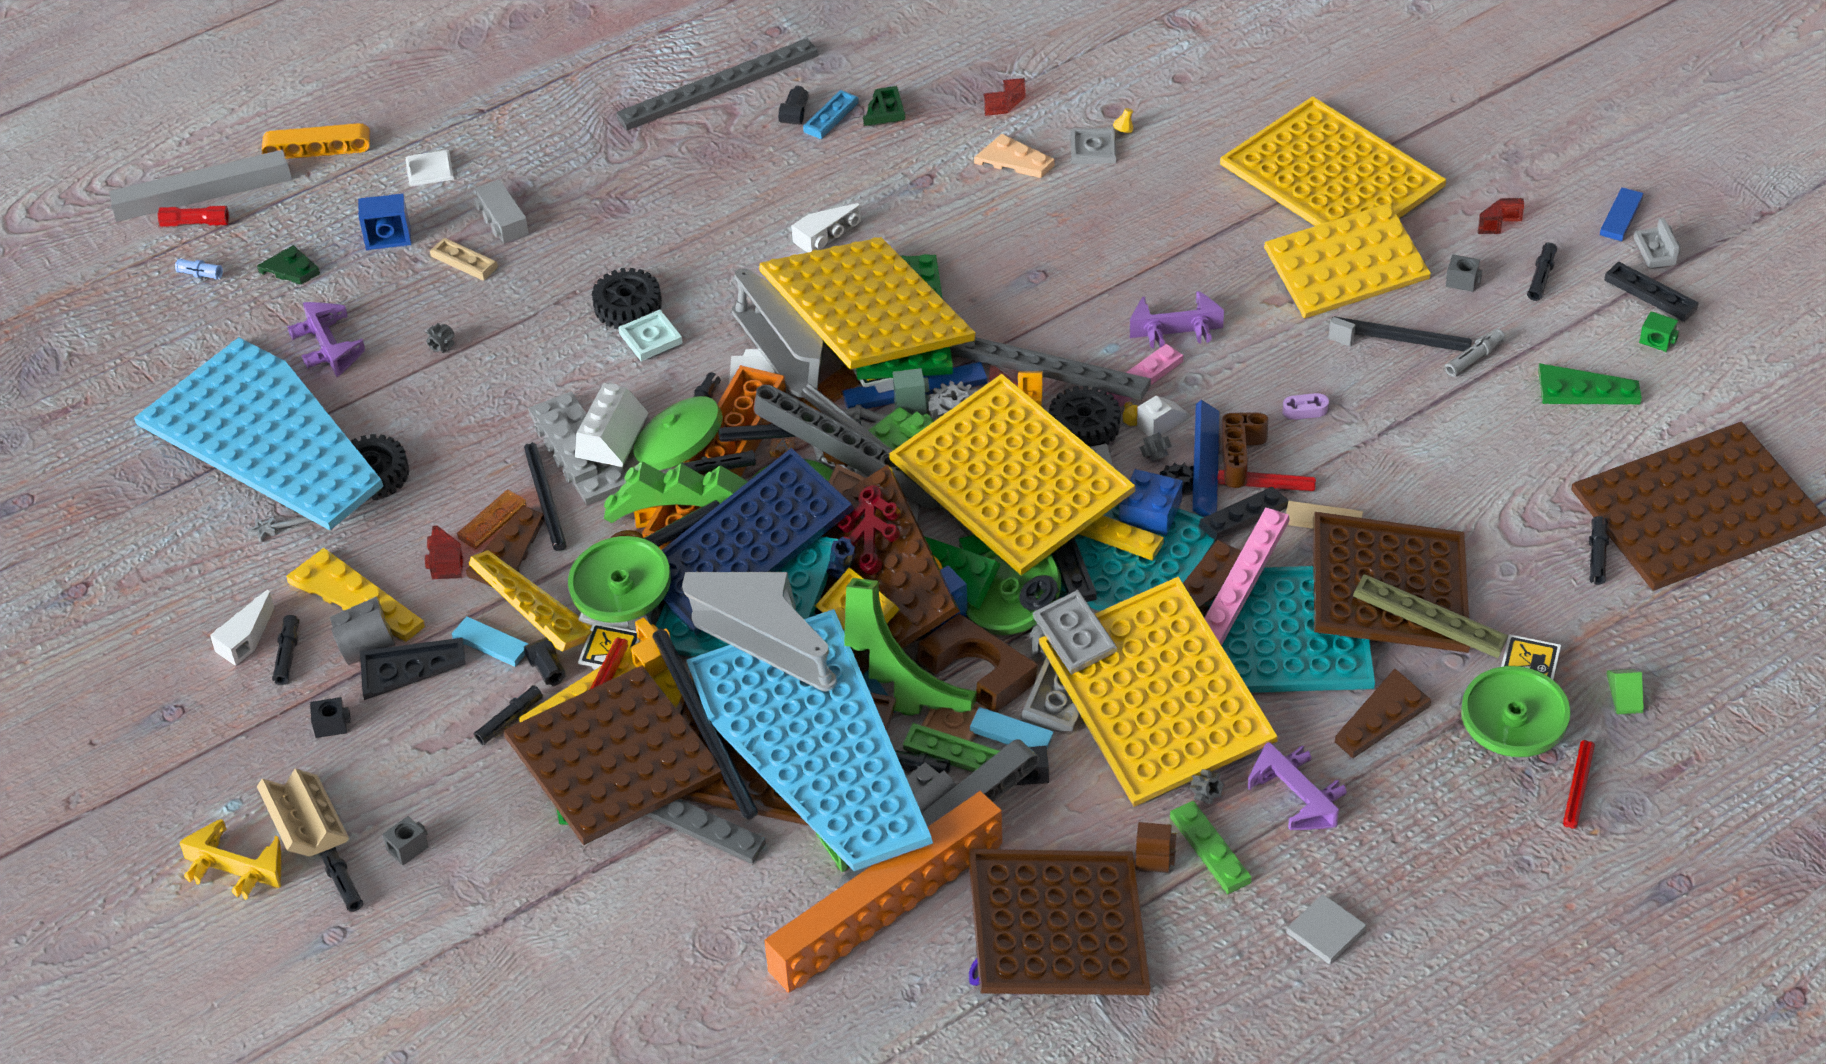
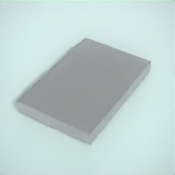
[1033,590,1117,675]

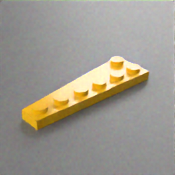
[286,548,425,642]
[469,550,592,652]

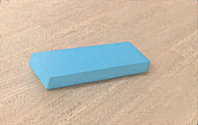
[452,616,528,667]
[969,707,1053,749]

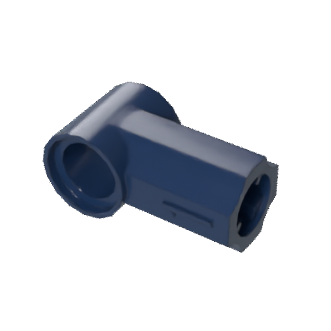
[826,537,856,579]

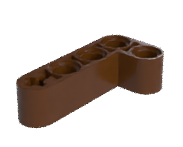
[1221,412,1269,488]

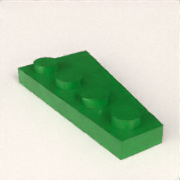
[1538,363,1641,405]
[924,536,1001,610]

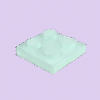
[619,310,683,361]

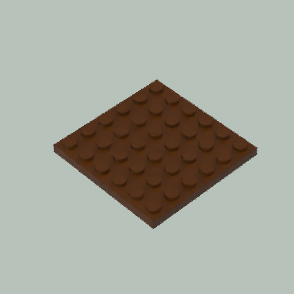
[1313,512,1470,653]
[504,665,723,845]
[968,849,1151,995]

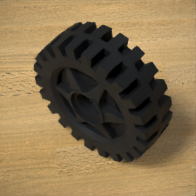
[592,268,662,329]
[1049,386,1121,447]
[351,434,409,501]

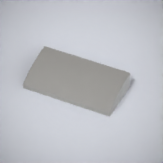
[1020,657,1079,731]

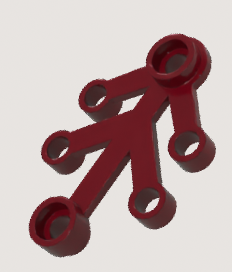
[838,485,900,575]

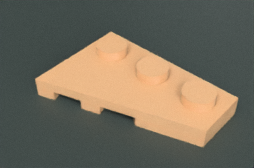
[974,133,1055,178]

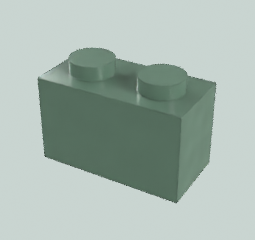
[893,368,929,416]

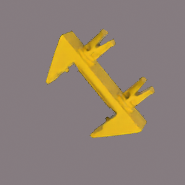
[179,819,281,900]

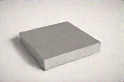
[1070,128,1116,164]
[1287,894,1366,964]

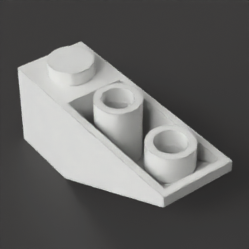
[792,203,861,252]
[210,590,275,666]

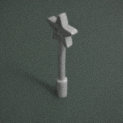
[248,517,312,542]

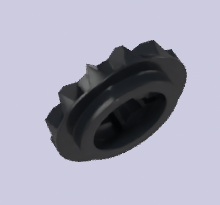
[1160,462,1194,494]
[1019,575,1059,613]

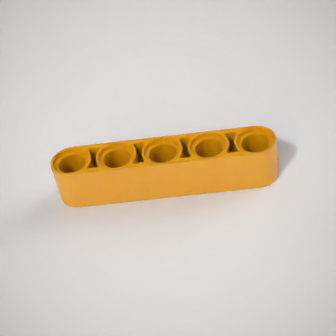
[262,123,370,159]

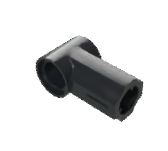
[778,86,809,125]
[524,637,566,686]

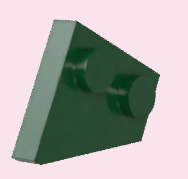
[863,86,905,126]
[257,245,320,285]

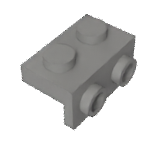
[1634,218,1681,269]

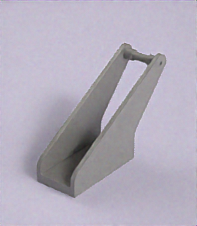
[732,269,825,398]
[682,572,837,691]

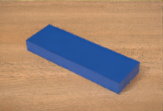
[1600,187,1643,241]

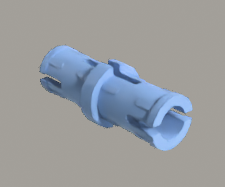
[175,258,223,279]

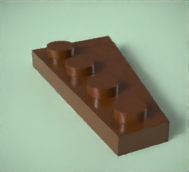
[1183,540,1241,612]

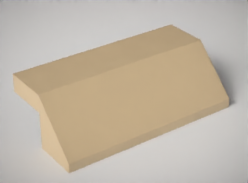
[257,768,349,857]

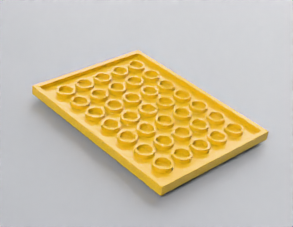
[1220,96,1446,226]
[759,237,976,369]
[889,374,1135,576]
[1039,577,1277,807]

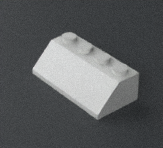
[575,383,648,467]

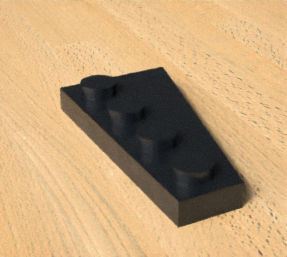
[360,637,466,700]

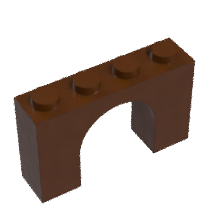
[917,613,1038,713]

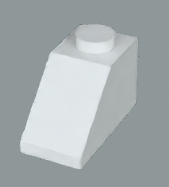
[1137,396,1190,436]

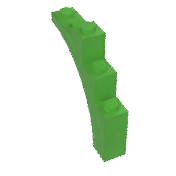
[604,461,748,523]
[844,578,977,716]

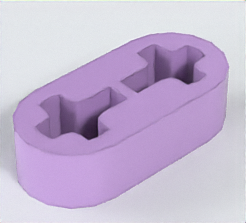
[1283,393,1329,420]

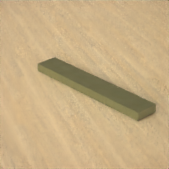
[1353,574,1508,658]

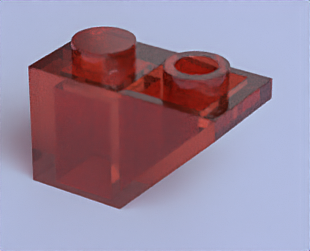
[425,525,464,579]

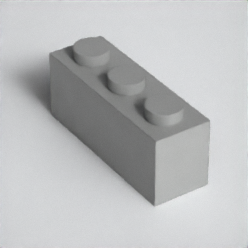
[474,179,529,244]

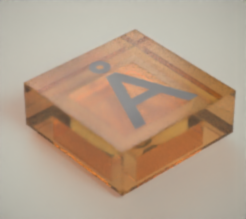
[769,437,796,457]

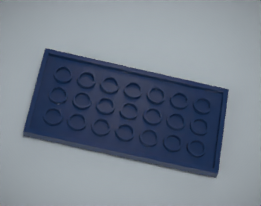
[662,448,854,636]

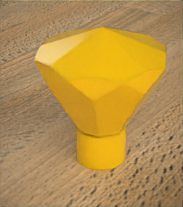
[1113,108,1134,133]
[1122,401,1138,426]

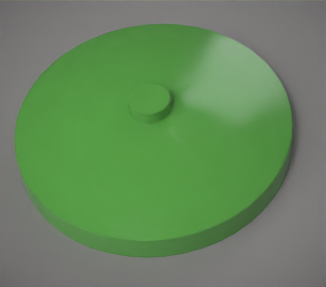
[633,396,723,470]
[568,536,671,623]
[966,550,1061,635]
[1461,666,1570,757]

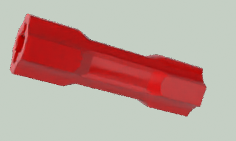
[158,206,229,227]

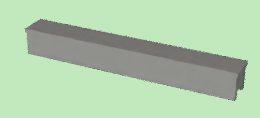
[109,150,292,222]

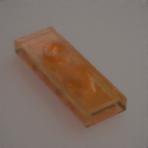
[798,365,861,412]
[457,489,527,549]

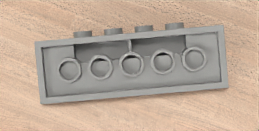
[528,391,626,506]

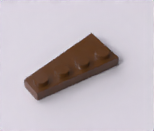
[466,505,544,587]
[1335,669,1431,758]

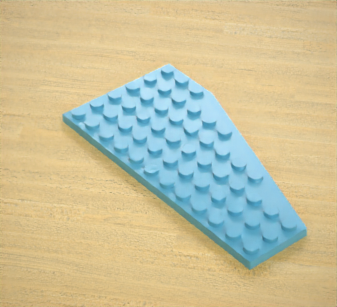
[134,337,383,530]
[686,609,933,871]

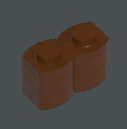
[1136,822,1177,873]

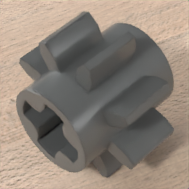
[426,323,455,353]
[1140,432,1172,461]
[1189,769,1225,804]

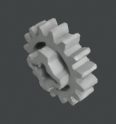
[928,381,978,418]

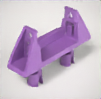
[1130,291,1224,349]
[287,302,365,377]
[1248,742,1347,830]

